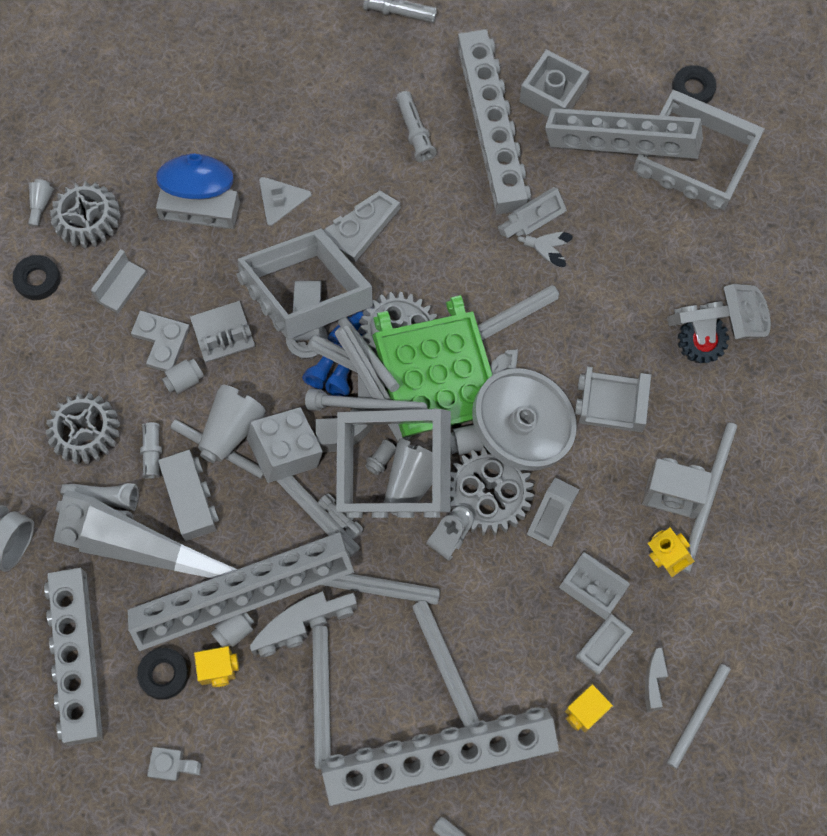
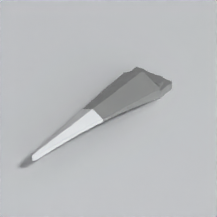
[53,490,238,578]

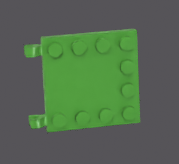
[372,295,493,438]

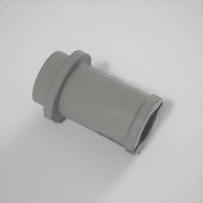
[365,440,396,475]

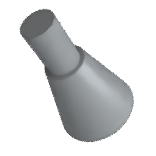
[28,179,54,227]

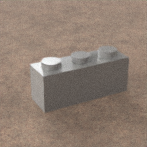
[156,189,240,229]
[158,450,219,541]

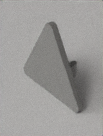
[259,177,311,226]

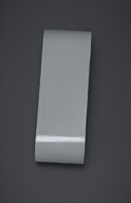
[293,281,322,340]

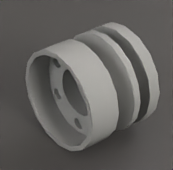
[0,505,34,572]

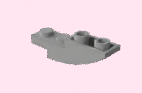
[250,591,358,658]

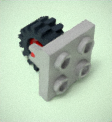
[667,301,730,363]

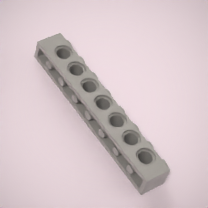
[458,29,531,215]
[127,532,354,651]
[321,707,559,806]

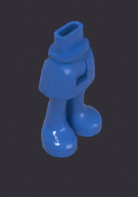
[302,311,364,397]

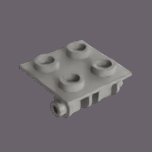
[190,301,255,363]

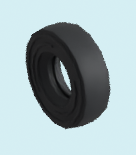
[672,65,716,104]
[13,255,60,300]
[137,648,189,700]

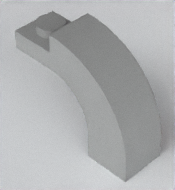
[316,375,379,453]

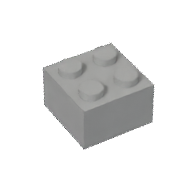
[519,49,589,117]
[247,407,323,483]
[642,458,712,519]

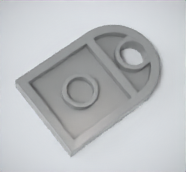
[724,284,771,339]

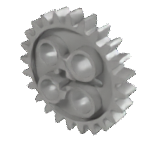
[358,292,437,358]
[450,448,534,536]

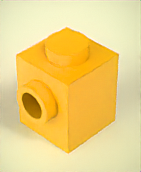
[194,647,239,687]

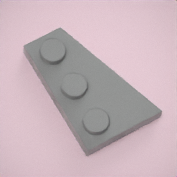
[321,191,401,262]

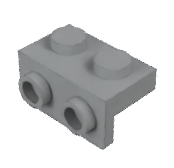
[559,553,630,620]

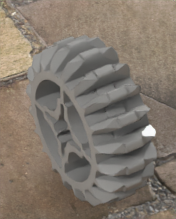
[50,181,121,249]
[45,392,120,465]

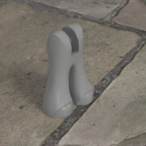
[55,483,139,519]

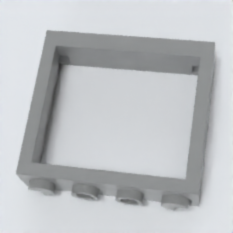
[633,90,764,211]
[236,229,373,340]
[336,409,451,518]

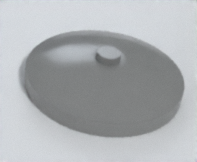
[472,368,577,471]

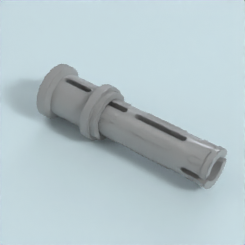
[363,0,437,23]
[396,91,437,162]

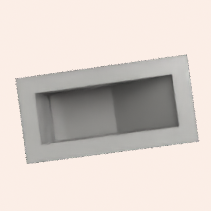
[527,478,580,547]

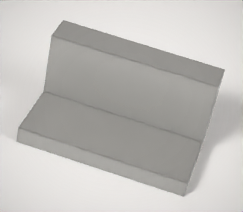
[91,249,147,314]

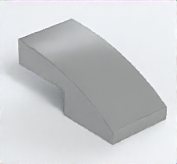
[645,648,668,712]

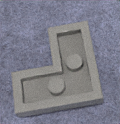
[131,311,190,371]

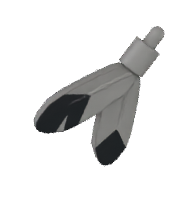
[518,232,573,268]

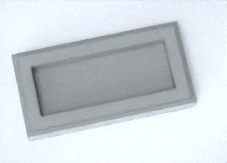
[576,614,633,675]

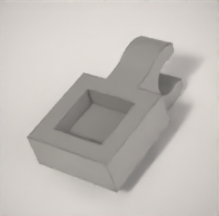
[147,747,202,781]

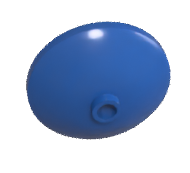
[156,154,233,199]

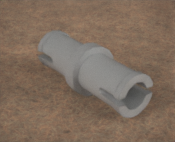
[140,422,162,479]

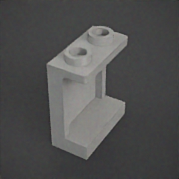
[575,366,651,432]

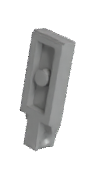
[497,187,567,238]

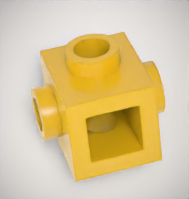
[647,527,695,577]

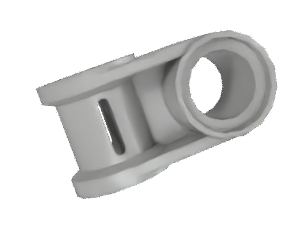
[427,506,474,561]

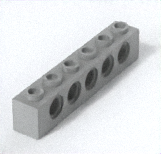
[545,108,703,159]
[44,568,103,746]

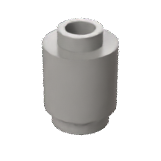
[162,359,204,395]
[450,425,484,455]
[211,612,254,648]

